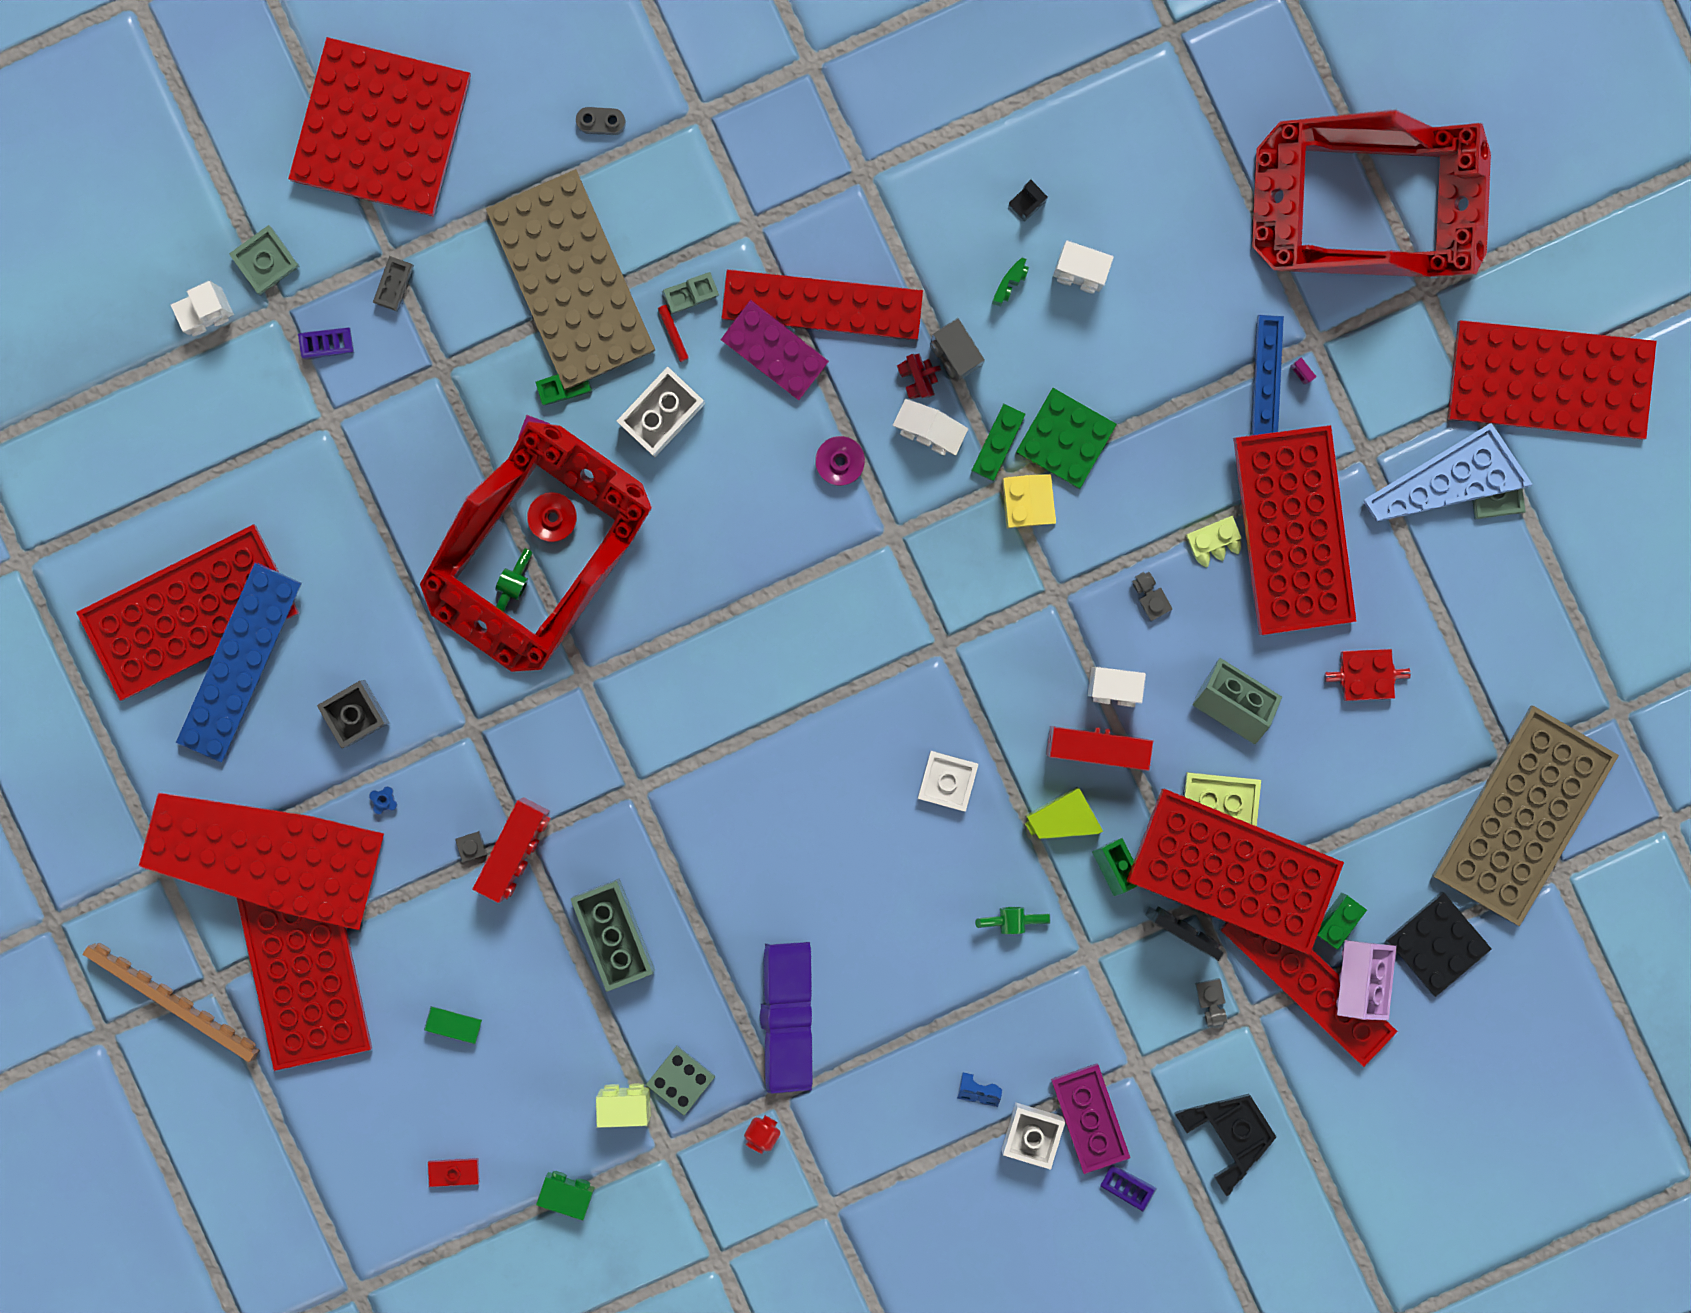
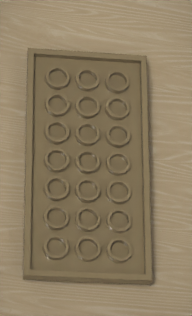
[486,169,656,390]
[1432,705,1619,926]

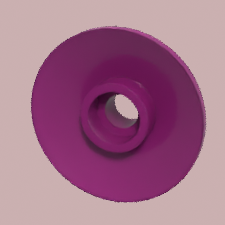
[815,436,865,486]

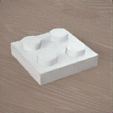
[918,751,979,812]

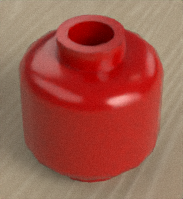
[744,1115,781,1154]

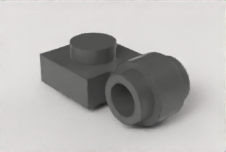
[1132,572,1173,621]
[1195,978,1227,1028]

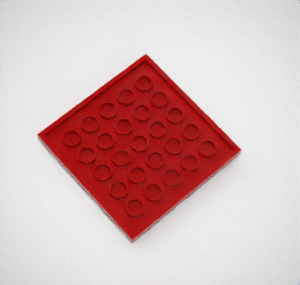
[288,37,471,217]

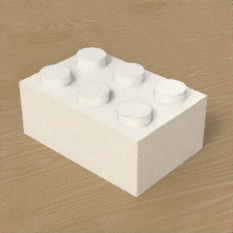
[617,367,706,457]

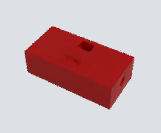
[1046,726,1153,770]

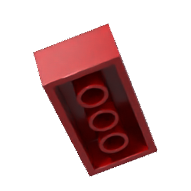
[472,797,551,903]

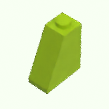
[1025,787,1103,839]

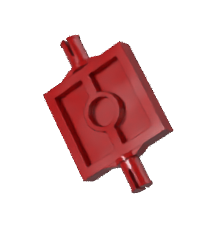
[1325,649,1411,701]

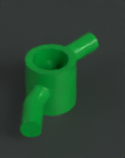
[495,548,533,612]
[975,907,1050,934]

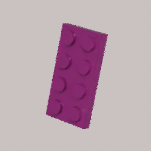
[720,300,829,400]
[1051,1063,1130,1174]

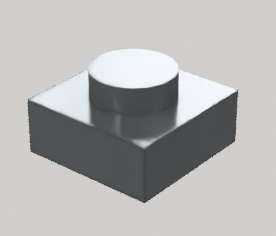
[455,831,487,862]

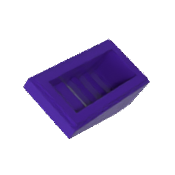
[298,327,354,360]
[1100,1164,1157,1212]

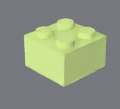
[596,1083,651,1128]

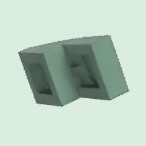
[662,272,719,314]

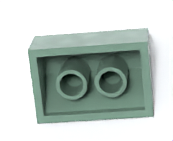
[1192,658,1282,744]

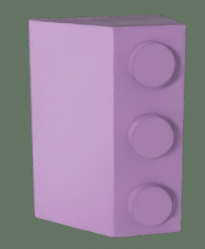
[1337,940,1396,1020]

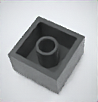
[930,318,985,382]
[317,680,390,749]

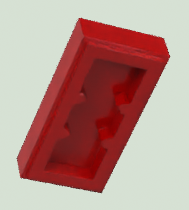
[428,1158,480,1187]

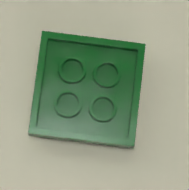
[1015,388,1117,489]

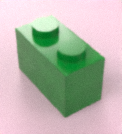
[1092,838,1137,896]
[1317,892,1367,950]
[536,1171,595,1221]

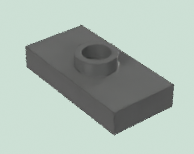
[373,256,414,312]

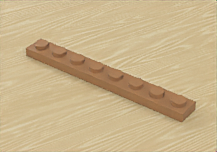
[82,943,260,1062]

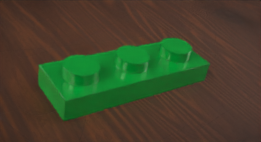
[971,403,1026,481]

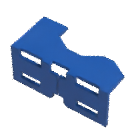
[957,1072,1002,1107]

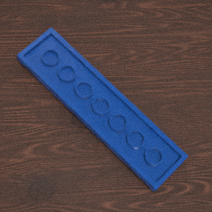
[176,562,302,763]

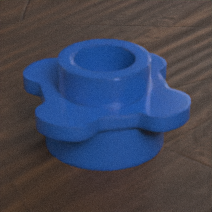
[369,786,397,814]

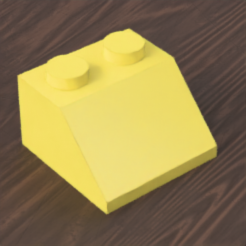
[1002,474,1056,529]

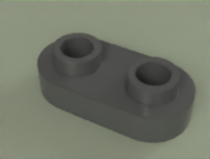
[576,107,626,135]

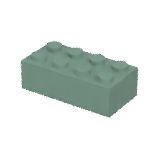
[570,878,655,992]

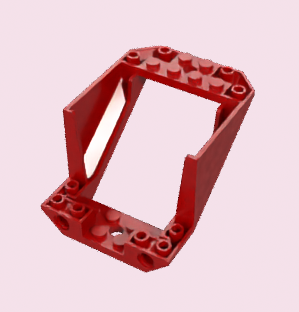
[1252,110,1491,277]
[420,422,652,672]

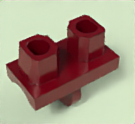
[897,353,941,399]

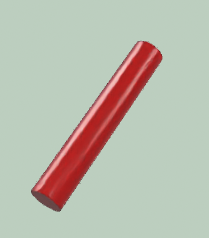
[658,305,689,362]

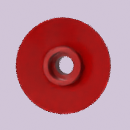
[527,492,577,542]

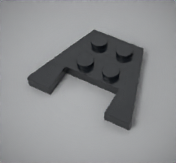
[1174,1094,1276,1196]

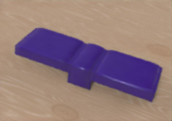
[760,942,813,1094]

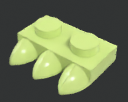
[1186,516,1241,567]

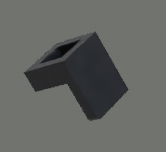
[1009,180,1048,222]

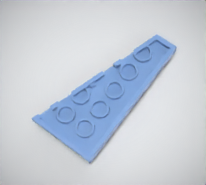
[1363,423,1533,522]

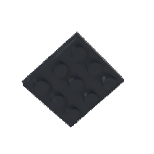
[1386,892,1492,997]
[1145,906,1224,961]

